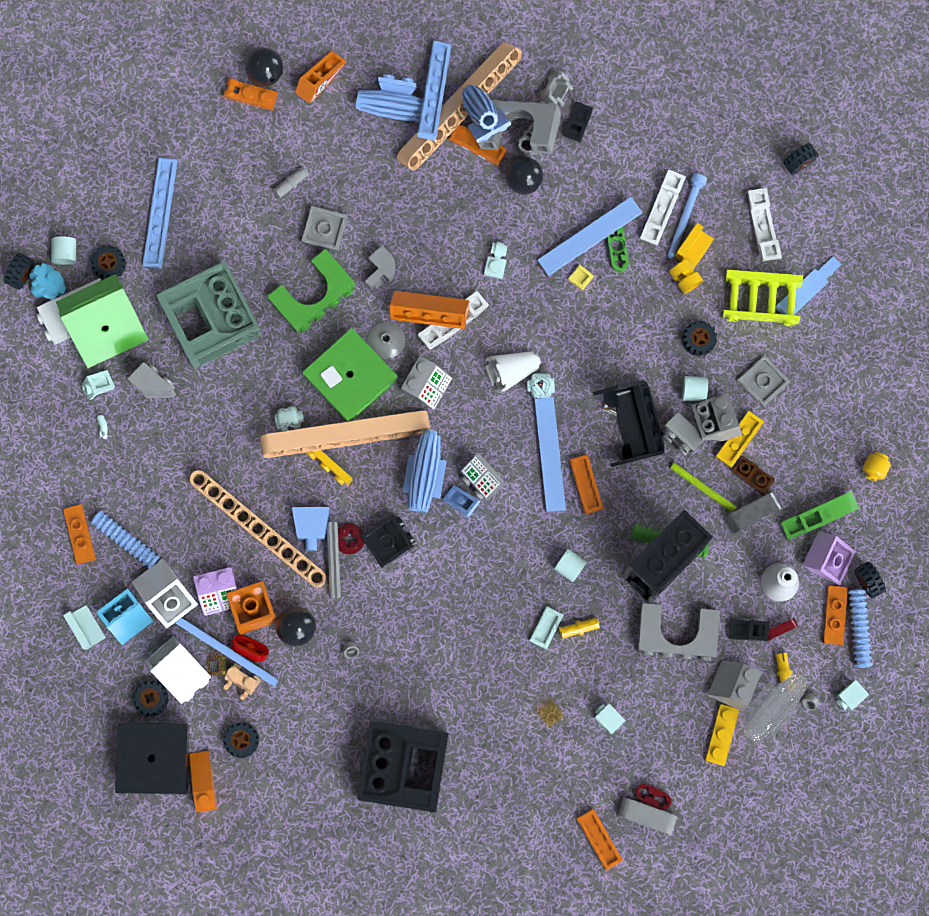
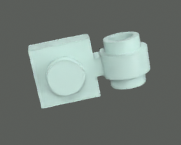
[484,241,508,279]

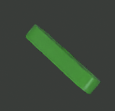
[607,227,629,273]

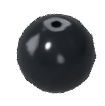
[245,48,284,87]
[505,156,543,195]
[275,607,316,647]

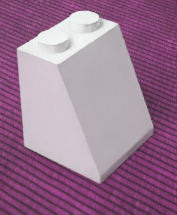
[132,558,198,629]
[145,635,211,704]

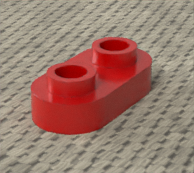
[231,635,269,662]

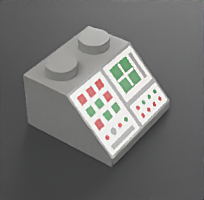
[401,356,453,411]
[460,453,504,502]

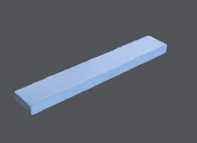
[417,40,451,141]
[142,158,178,269]
[538,197,642,276]
[534,397,566,512]
[176,618,279,687]

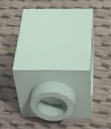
[836,680,869,711]
[594,704,626,735]

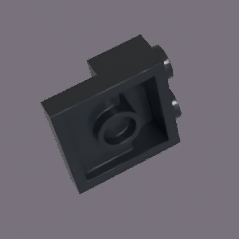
[361,514,416,568]

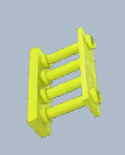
[723,270,803,326]

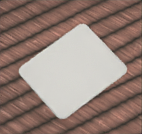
[321,366,342,388]

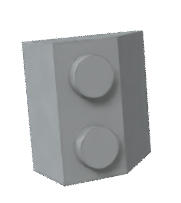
[707,660,762,712]

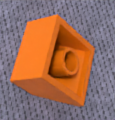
[226,581,277,635]

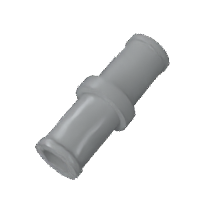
[273,166,309,199]

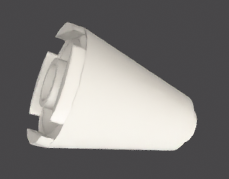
[486,351,541,393]
[761,563,799,601]

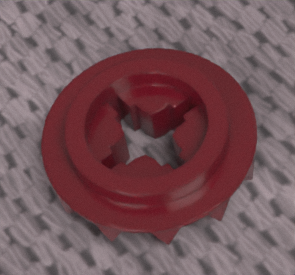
[338,524,365,555]

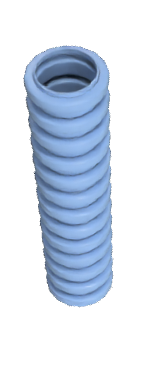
[91,511,160,569]
[848,589,872,668]

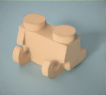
[223,663,262,701]

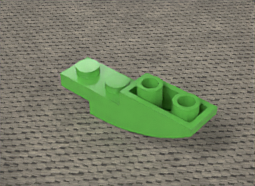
[781,491,859,540]

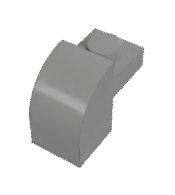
[365,245,395,291]

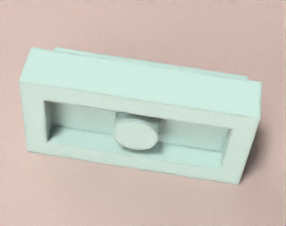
[63,605,106,650]

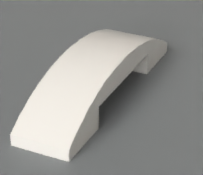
[640,170,686,246]
[748,188,782,262]
[418,291,489,350]

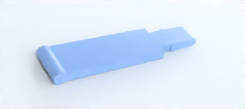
[775,256,841,315]

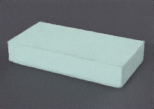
[529,606,563,649]

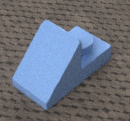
[442,485,480,518]

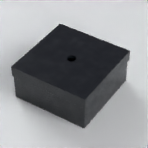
[115,722,190,794]

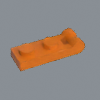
[223,78,278,111]

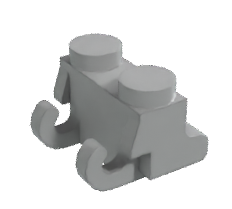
[539,71,573,108]

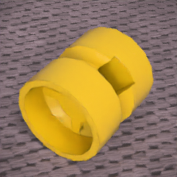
[669,259,704,294]

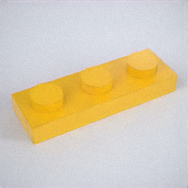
[715,411,764,468]
[305,450,353,486]
[705,704,739,766]

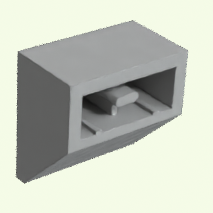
[128,362,176,399]
[692,393,742,441]
[661,412,705,457]

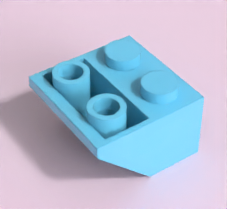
[96,589,154,645]

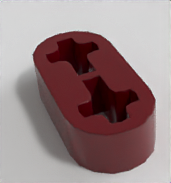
[766,618,799,642]
[635,784,671,810]

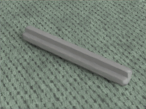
[327,521,341,598]

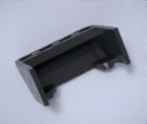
[592,380,665,467]

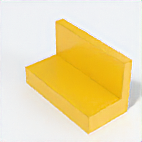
[675,223,714,267]

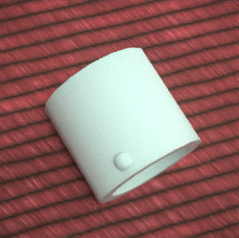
[51,237,76,265]
[682,376,708,402]
[554,549,587,582]

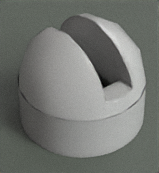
[343,642,359,659]
[802,693,819,711]

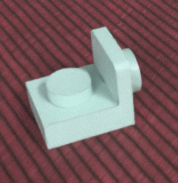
[82,370,115,400]

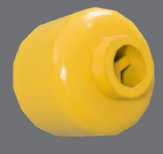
[862,452,891,482]

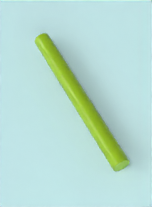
[670,462,737,513]

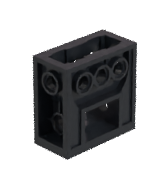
[622,509,713,604]
[357,721,449,813]

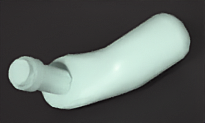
[97,414,107,439]

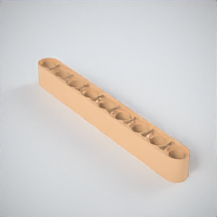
[397,42,522,170]
[260,411,431,458]
[190,471,326,588]

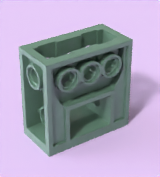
[156,261,262,369]

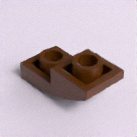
[732,456,775,496]

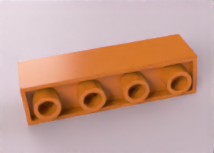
[390,291,469,329]

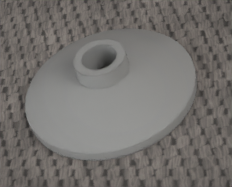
[368,322,405,359]

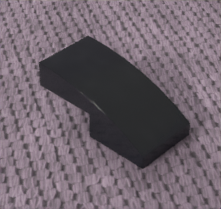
[563,102,594,143]
[729,619,769,641]

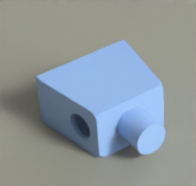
[292,507,330,551]

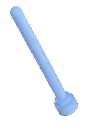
[667,173,707,259]

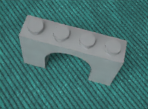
[478,99,561,154]
[637,603,720,661]

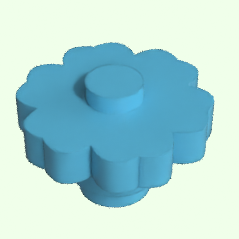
[30,263,66,300]

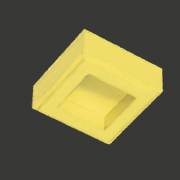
[568,264,594,291]

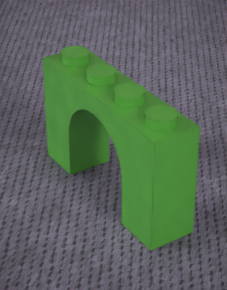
[267,249,356,334]

